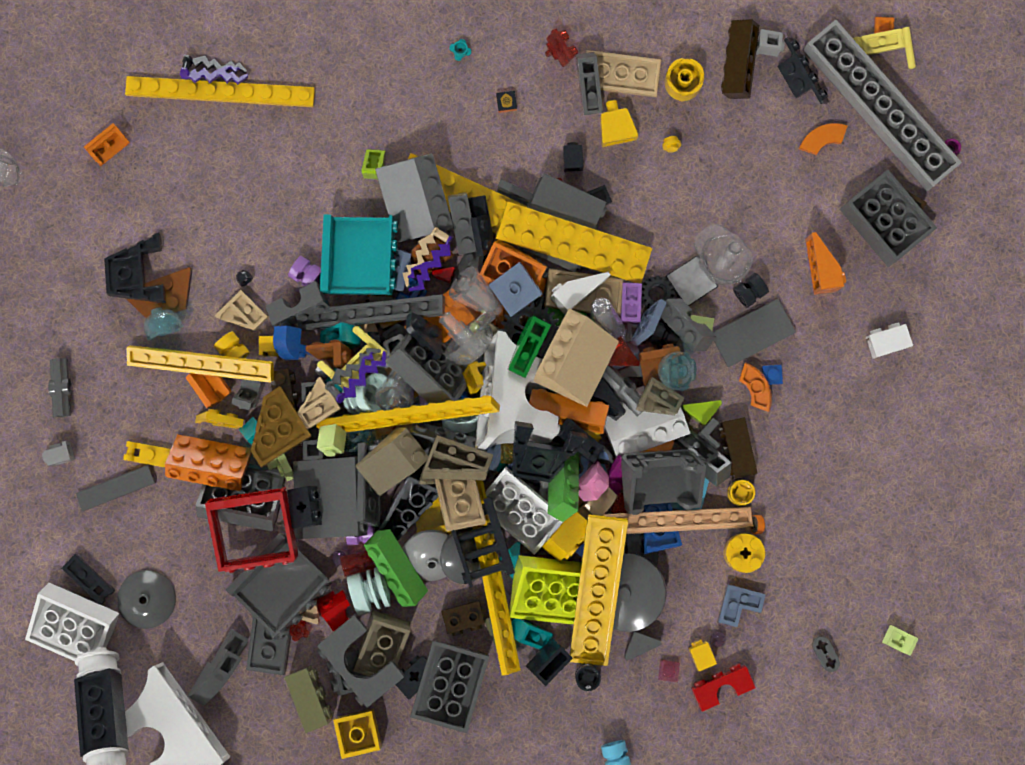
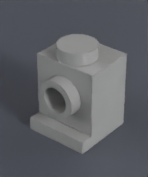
[756,29,785,57]
[42,441,75,466]

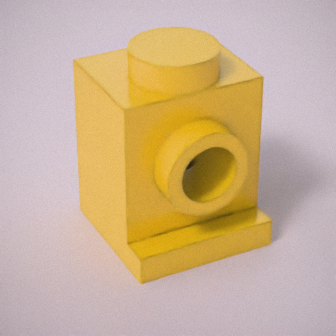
[259,336,279,357]

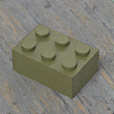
[284,665,334,733]

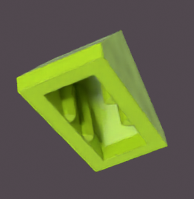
[362,149,385,179]
[681,400,722,426]

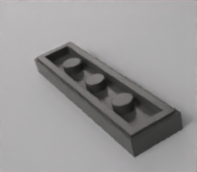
[76,465,156,511]

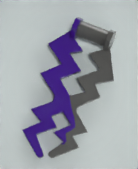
[325,348,387,403]

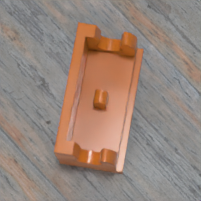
[84,123,130,166]

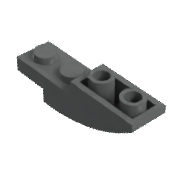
[187,629,249,706]

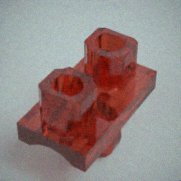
[545,28,578,67]
[340,550,377,577]

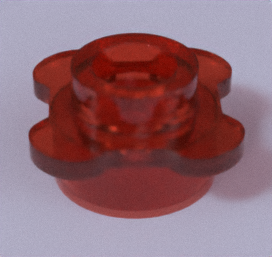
[290,620,310,642]

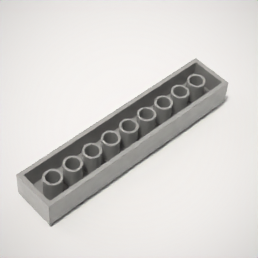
[804,20,962,191]

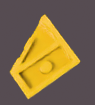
[195,409,244,429]

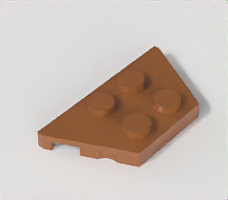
[125,267,192,322]

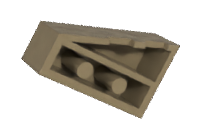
[422,435,493,480]

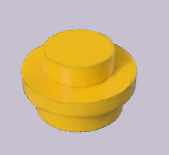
[662,136,681,152]

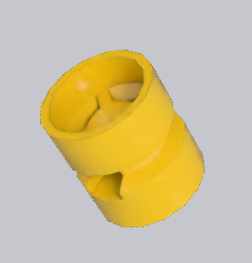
[213,331,250,358]
[727,480,755,505]

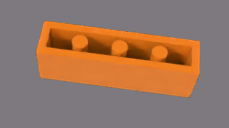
[529,389,609,434]

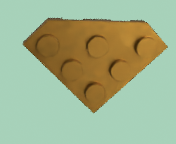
[251,386,311,467]

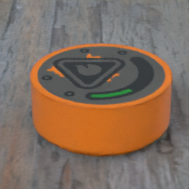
[750,515,765,534]

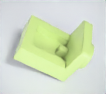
[882,625,918,656]

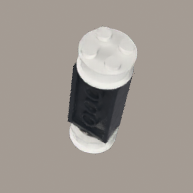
[74,647,129,765]

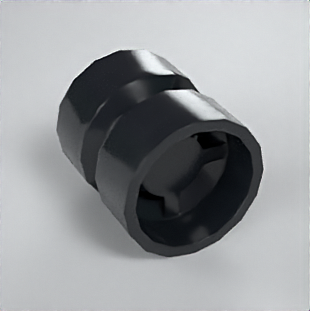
[733,273,769,308]
[648,320,680,347]
[575,664,601,691]

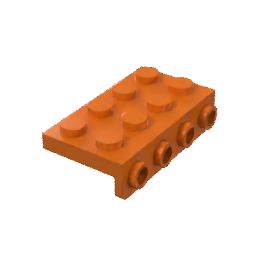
[165,434,252,491]

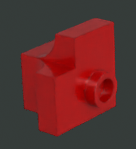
[317,590,350,631]

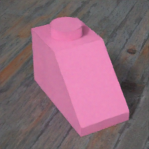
[579,461,609,501]

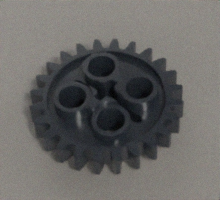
[499,301,560,359]

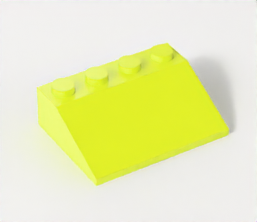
[509,555,582,624]

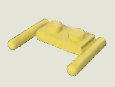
[853,27,916,69]
[317,326,387,389]

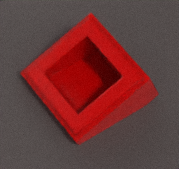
[432,267,455,283]

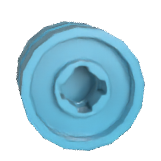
[601,740,631,765]

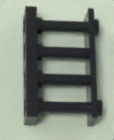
[451,497,515,588]

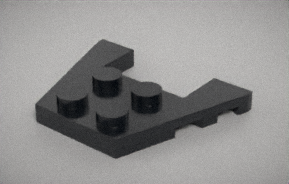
[104,233,166,303]
[512,421,588,483]

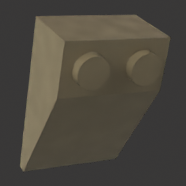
[355,427,429,496]
[353,610,410,676]

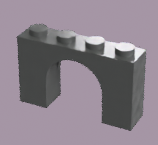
[317,614,405,707]

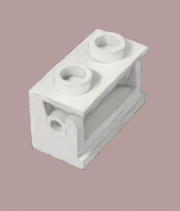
[866,322,913,359]

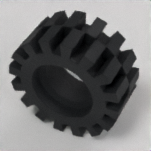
[641,276,675,309]

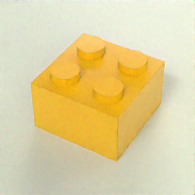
[542,512,587,562]
[333,708,382,759]

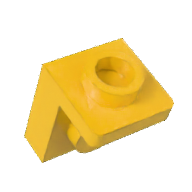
[462,361,487,394]

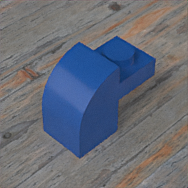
[273,326,311,360]

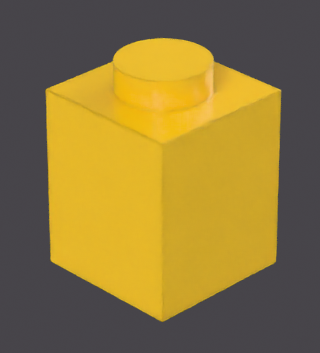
[688,639,717,671]

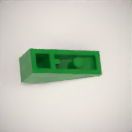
[507,316,551,378]

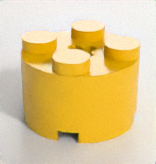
[664,58,704,102]
[723,534,765,573]

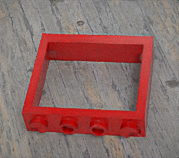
[205,487,299,573]

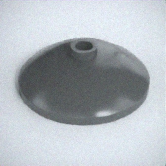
[440,527,481,584]
[117,570,176,629]

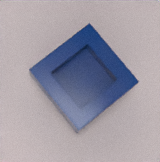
[761,365,783,385]

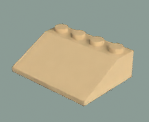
[533,308,619,407]

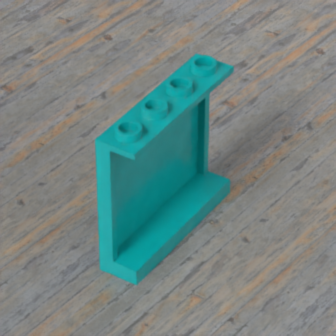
[320,214,398,295]

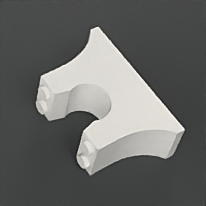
[475,330,560,451]
[125,662,230,765]

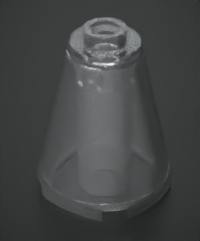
[449,266,503,317]
[590,298,626,348]
[375,369,414,411]

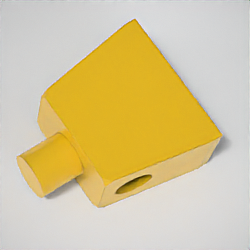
[600,100,638,147]

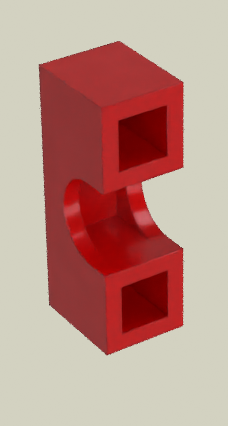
[691,663,756,712]

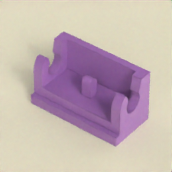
[621,283,642,324]

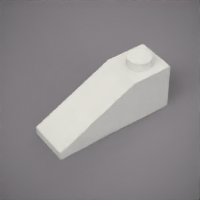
[550,272,610,315]

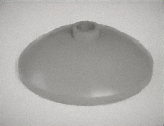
[403,530,449,581]

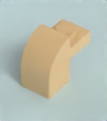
[577,487,617,520]

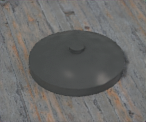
[613,553,667,632]

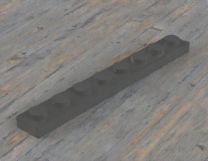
[298,295,445,331]

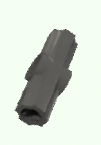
[48,358,72,417]
[602,363,643,417]

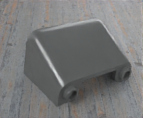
[621,449,706,515]

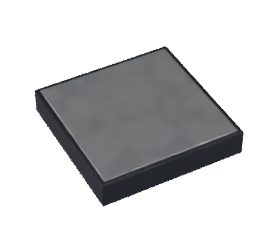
[665,256,718,306]

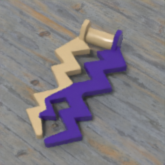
[403,227,453,291]

